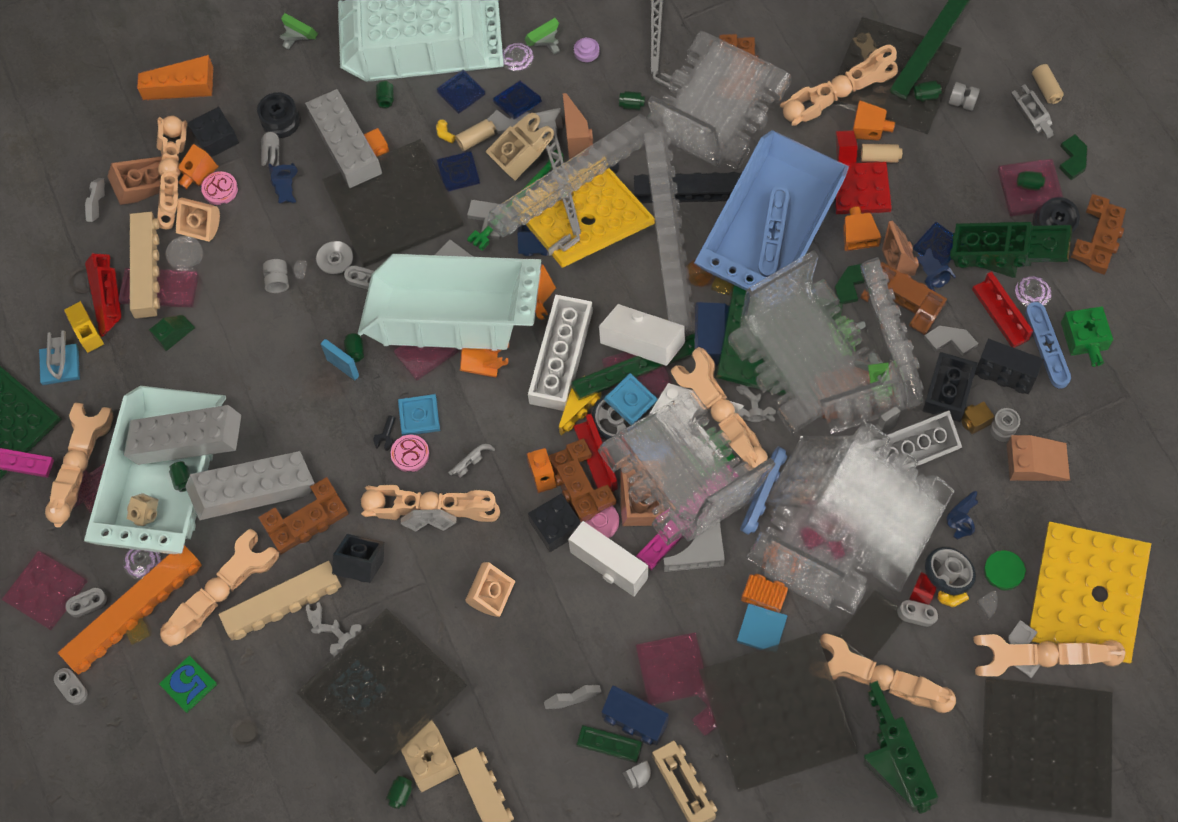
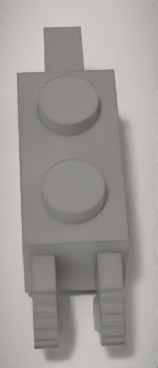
[1011,84,1054,139]

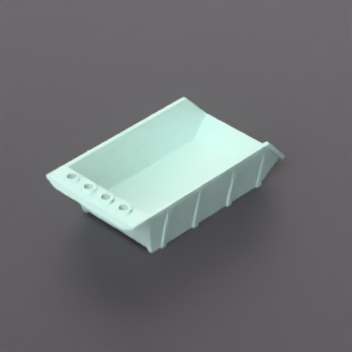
[338,0,504,82]
[358,254,541,351]
[84,386,226,554]

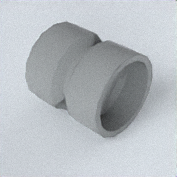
[949,82,980,111]
[263,259,289,293]
[990,408,1021,442]

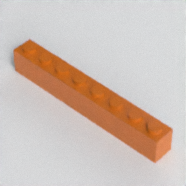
[58,545,202,675]

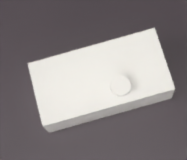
[599,304,685,366]
[568,521,648,596]

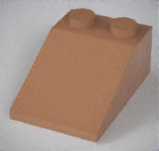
[563,93,593,159]
[108,157,162,205]
[882,221,919,277]
[1007,435,1070,481]
[621,462,666,526]

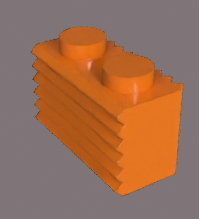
[741,574,788,613]

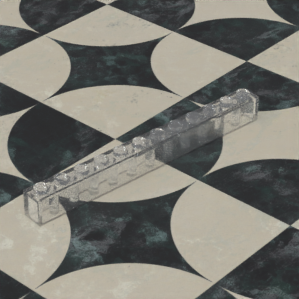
[487,114,656,237]
[644,127,695,337]

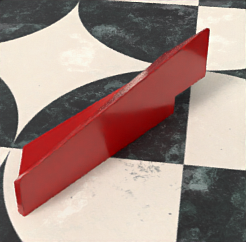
[85,253,121,337]

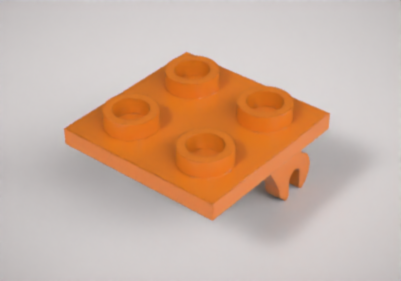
[535,264,556,320]
[460,343,509,378]

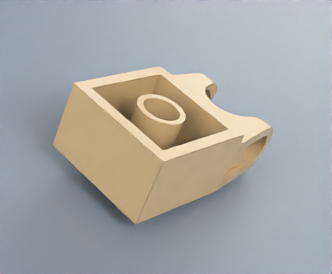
[486,113,554,181]
[394,709,459,792]

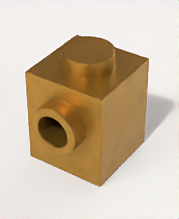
[961,401,995,434]

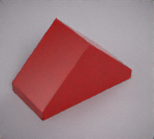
[835,130,857,164]
[909,572,936,605]

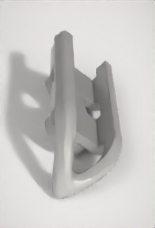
[46,330,66,379]
[448,444,495,478]

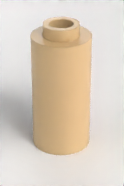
[1032,64,1064,104]
[455,119,496,152]
[861,144,902,163]

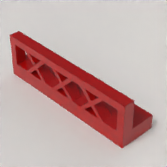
[972,272,1033,348]
[574,414,618,492]

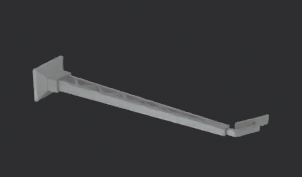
[651,0,685,89]
[529,108,581,256]

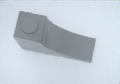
[664,513,725,572]

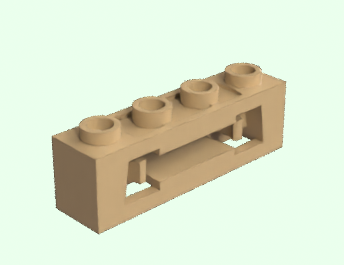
[652,741,717,822]

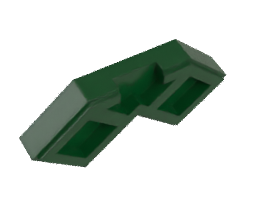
[1059,134,1087,180]
[834,263,871,304]

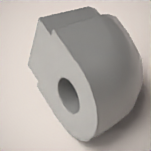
[623,761,651,789]

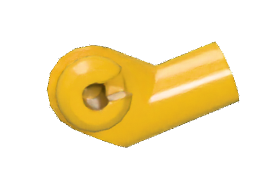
[436,119,455,144]
[938,590,969,607]

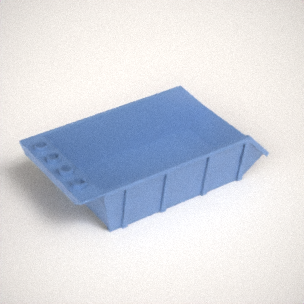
[694,130,849,305]

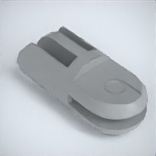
[261,132,279,167]

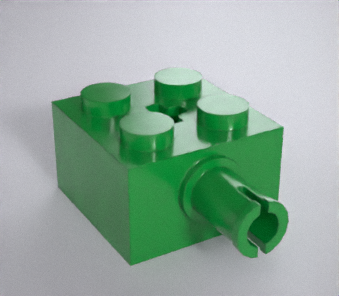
[1061,306,1113,367]

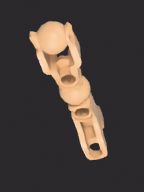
[780,45,898,126]
[157,116,187,229]
[671,347,768,471]
[45,403,113,527]
[361,485,500,522]
[160,529,279,647]
[809,634,956,713]
[973,634,1125,676]

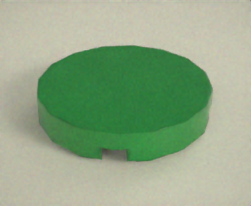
[984,550,1026,591]

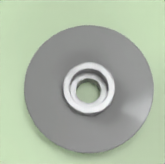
[316,241,353,274]

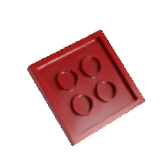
[835,162,892,214]

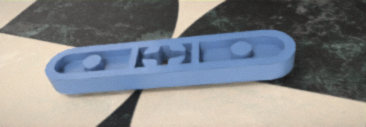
[758,186,789,277]
[1025,302,1071,388]
[740,446,787,535]

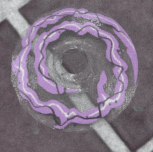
[503,42,534,72]
[1014,275,1052,307]
[123,549,162,580]

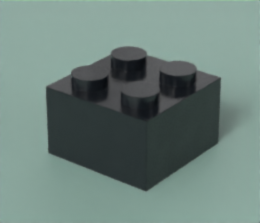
[187,107,239,158]
[528,493,581,552]
[332,534,385,583]

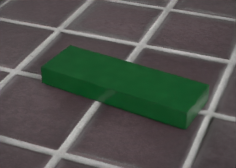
[576,725,642,763]

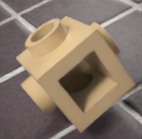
[126,493,159,526]

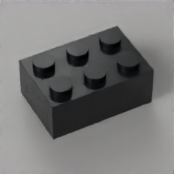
[975,338,1044,395]
[922,352,978,422]

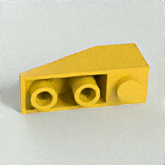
[64,301,104,353]
[559,376,602,435]

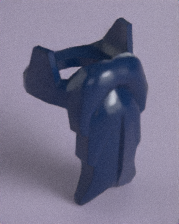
[268,163,298,203]
[917,248,956,291]
[946,491,978,540]

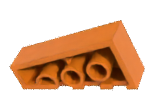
[137,55,213,100]

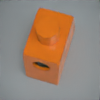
[853,100,895,140]
[178,144,219,189]
[843,207,881,251]
[527,448,557,493]

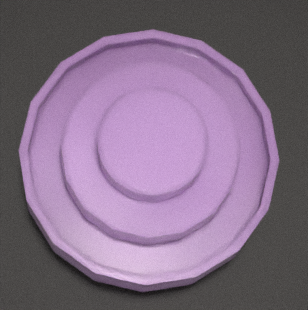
[574,38,599,62]

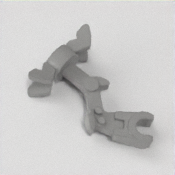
[736,384,776,422]
[306,602,365,660]

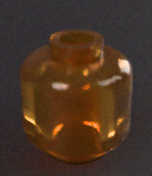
[686,259,712,287]

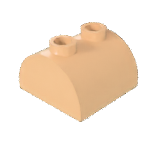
[176,197,220,242]
[466,562,515,617]

